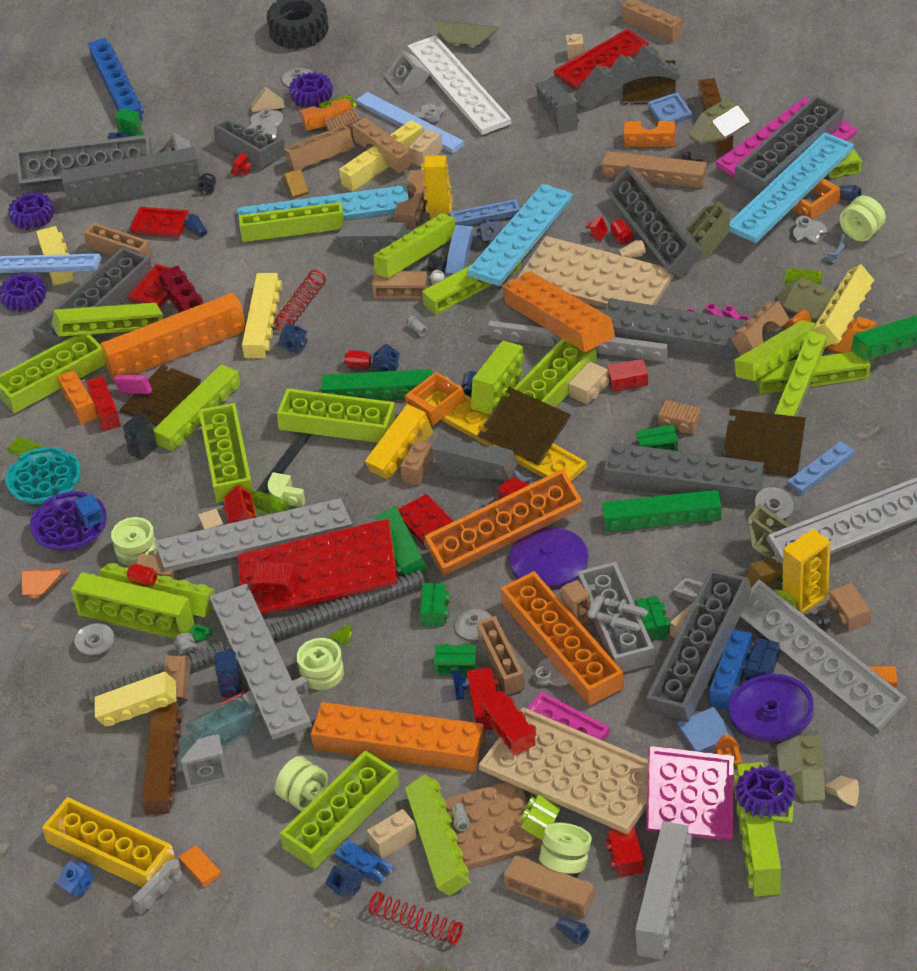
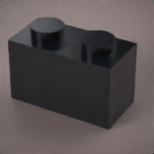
[123,413,157,460]

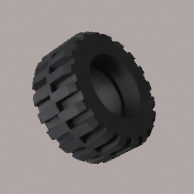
[267,0,329,49]

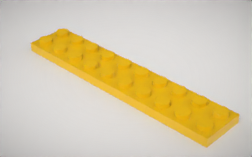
[424,390,587,481]

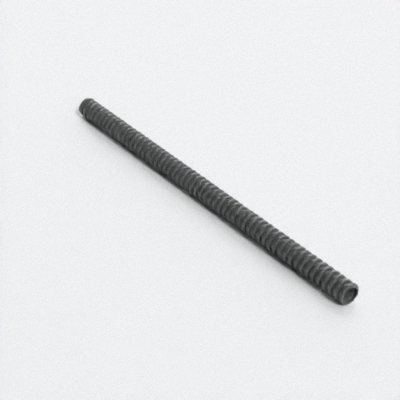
[86,570,425,707]

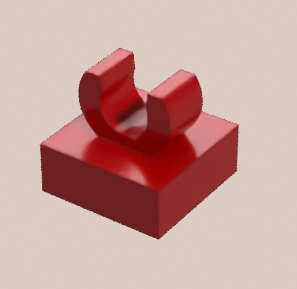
[231,152,251,176]
[585,216,608,241]

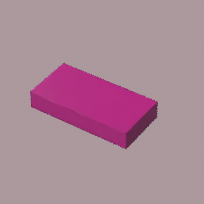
[114,375,152,394]

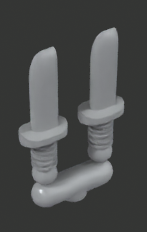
[587,595,648,631]

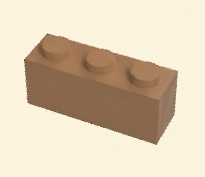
[372,271,428,299]

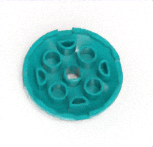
[5,447,81,505]

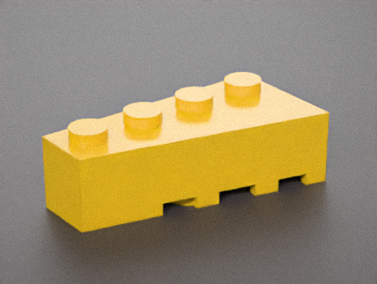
[421,156,453,220]
[365,404,434,480]

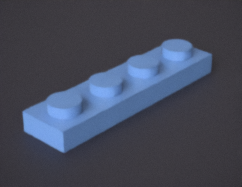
[450,199,520,226]
[788,441,855,496]

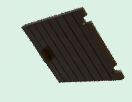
[623,60,676,104]
[120,364,201,426]
[477,387,571,465]
[723,409,806,477]

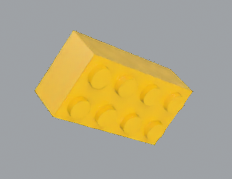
[783,529,831,614]

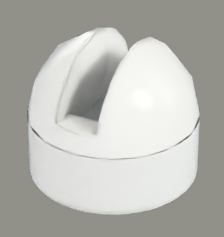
[430,270,444,285]

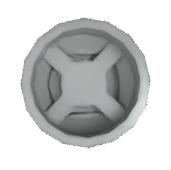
[174,633,199,656]

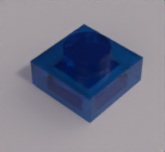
[452,670,467,700]

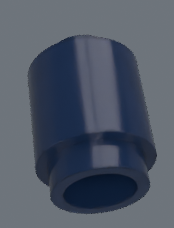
[461,371,477,398]

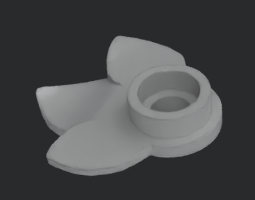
[413,104,446,123]
[793,216,827,244]
[533,658,569,687]

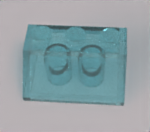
[185,696,256,745]

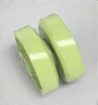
[839,195,886,242]
[111,517,157,566]
[297,638,344,690]
[275,756,328,811]
[539,823,592,873]

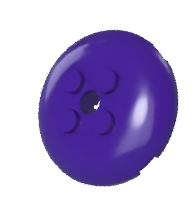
[30,491,107,551]

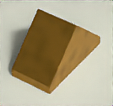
[281,169,309,199]
[746,558,783,588]

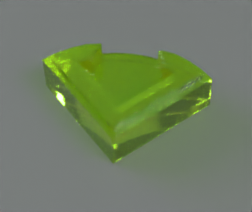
[329,625,352,645]

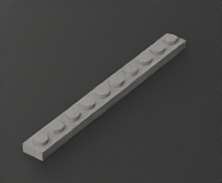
[488,321,668,362]

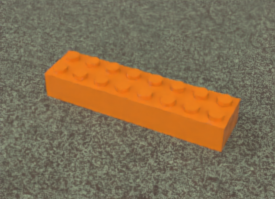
[502,271,615,352]
[101,292,246,382]
[424,469,582,577]
[500,571,624,706]
[311,702,485,772]

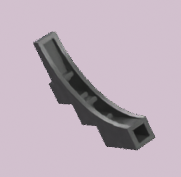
[574,45,681,110]

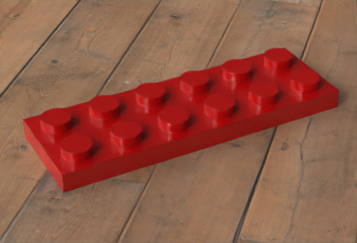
[554,29,649,89]

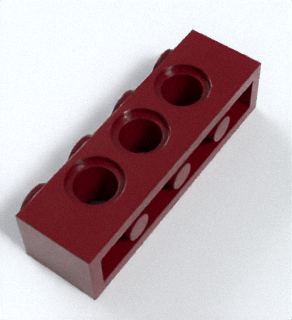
[159,265,204,313]

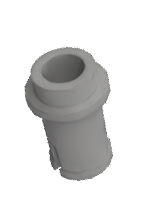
[407,316,429,337]
[451,803,470,831]

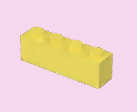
[36,226,75,286]
[95,672,176,727]

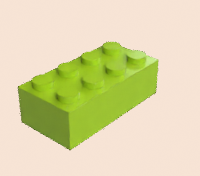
[471,340,525,415]

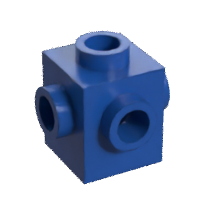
[56,860,95,898]

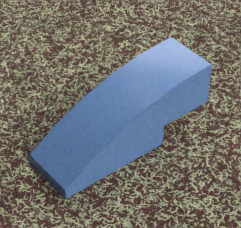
[445,225,474,275]

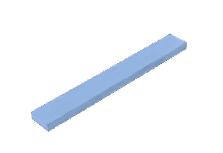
[356,92,464,154]
[0,254,102,273]

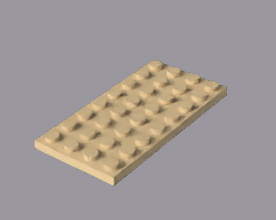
[517,236,675,308]
[479,707,648,835]

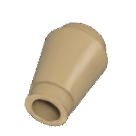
[619,240,646,258]

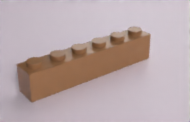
[602,151,707,189]

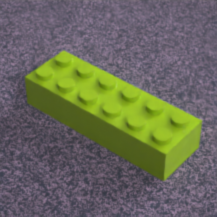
[0,334,106,413]
[506,339,597,407]
[277,388,396,443]
[199,403,254,503]
[71,572,194,639]
[280,751,399,870]
[734,762,781,897]

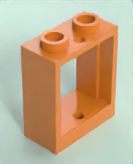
[792,178,840,220]
[405,372,464,425]

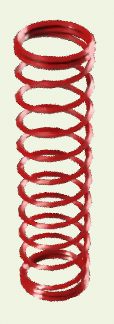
[274,270,326,330]
[368,891,463,945]

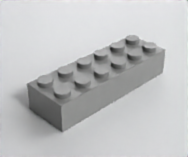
[578,562,654,672]
[635,821,692,960]

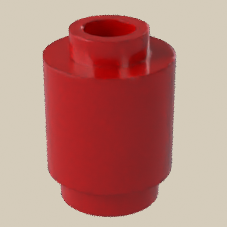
[610,219,633,244]
[344,350,372,369]
[126,563,158,587]

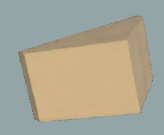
[251,87,284,112]

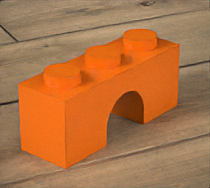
[299,98,352,131]
[624,121,675,147]
[57,370,97,425]

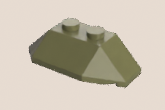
[433,20,499,48]
[689,99,750,145]
[686,201,730,263]
[776,277,835,322]
[747,504,792,559]
[776,732,825,803]

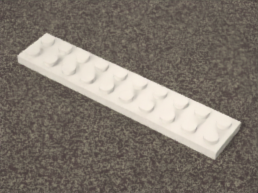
[407,35,511,135]

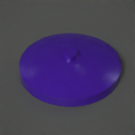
[509,527,588,590]
[729,674,814,742]

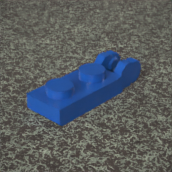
[334,839,393,883]

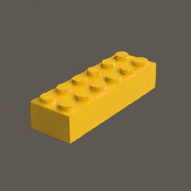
[42,797,175,887]

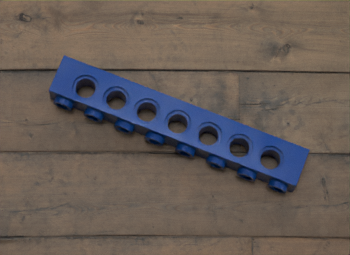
[88,38,144,121]

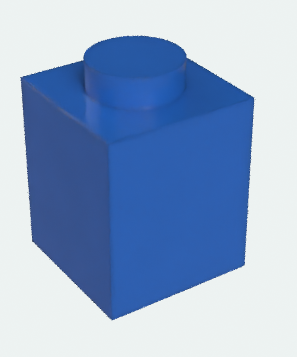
[75,494,104,528]

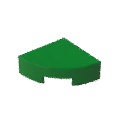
[189,624,213,643]

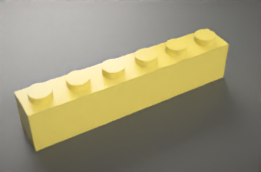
[339,120,424,192]
[812,264,874,347]
[242,273,282,358]

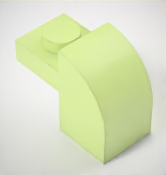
[268,473,306,510]

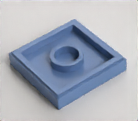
[648,92,693,124]
[677,707,734,753]

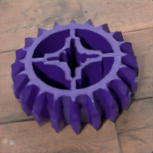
[289,71,333,108]
[8,192,54,230]
[0,272,47,312]
[736,764,795,819]

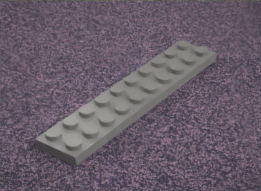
[766,477,917,565]
[154,498,352,572]
[740,580,908,731]
[209,584,312,740]

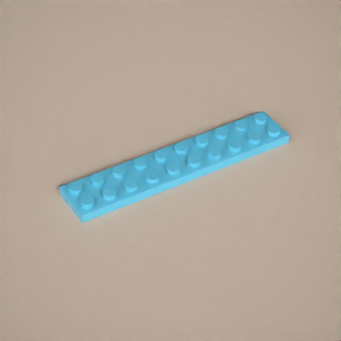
[730,132,854,243]
[467,184,573,286]
[238,185,409,233]

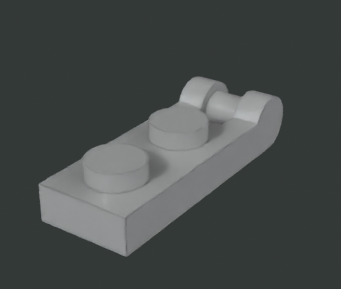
[132,859,183,915]

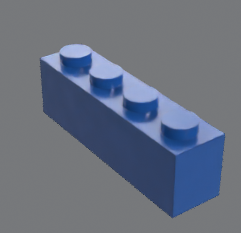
[710,630,752,710]

